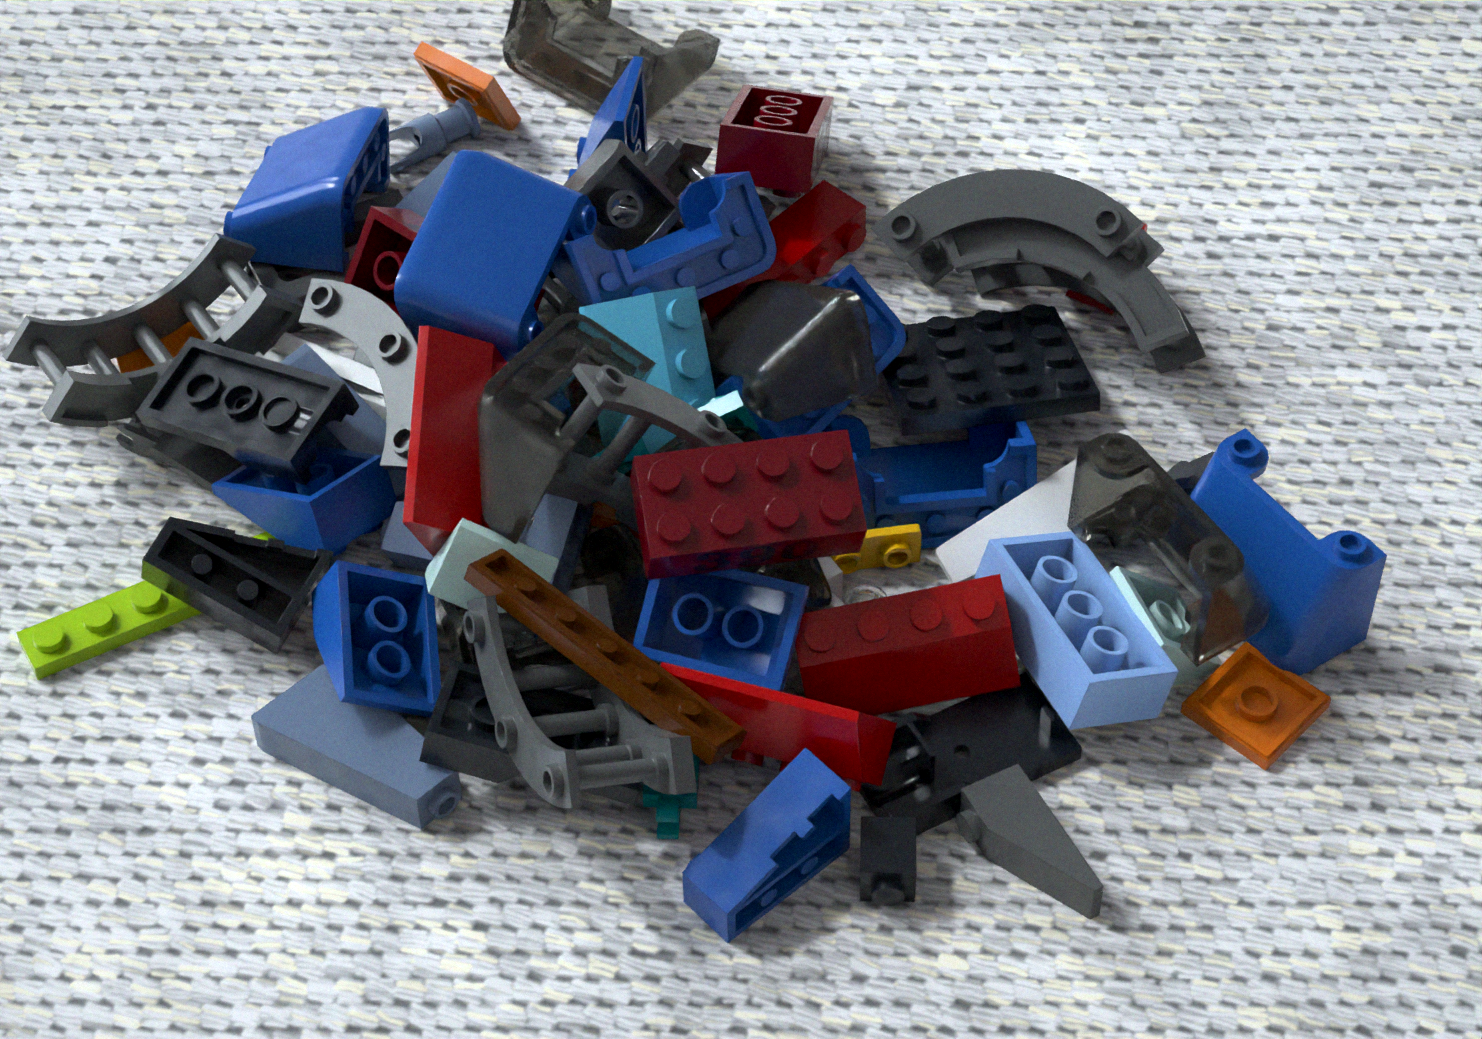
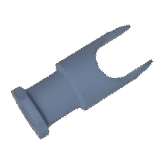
[389,97,481,173]

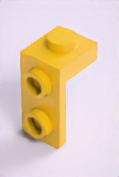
[830,524,922,574]

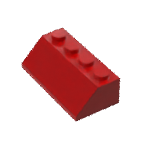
[402,326,513,557]
[795,574,1021,716]
[661,662,897,792]

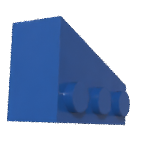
[682,747,851,943]

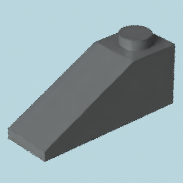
[956,764,1104,920]

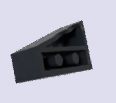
[141,517,334,654]

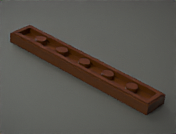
[464,548,747,765]

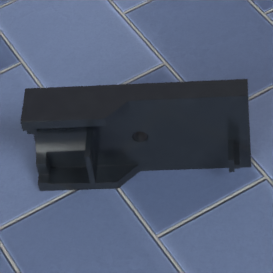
[135,336,360,486]
[419,659,655,806]
[859,672,1082,836]

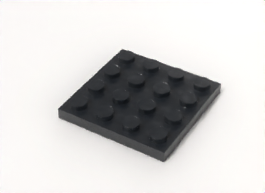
[878,304,1100,436]

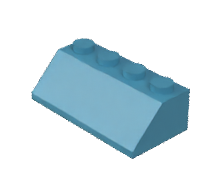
[579,286,716,454]

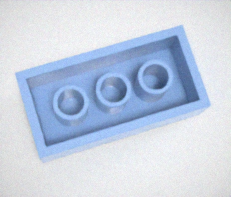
[974,531,1179,730]

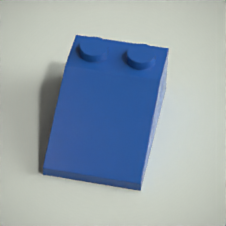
[567,56,648,208]
[211,445,397,557]
[311,560,441,718]
[633,569,810,692]

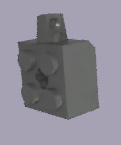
[563,138,681,252]

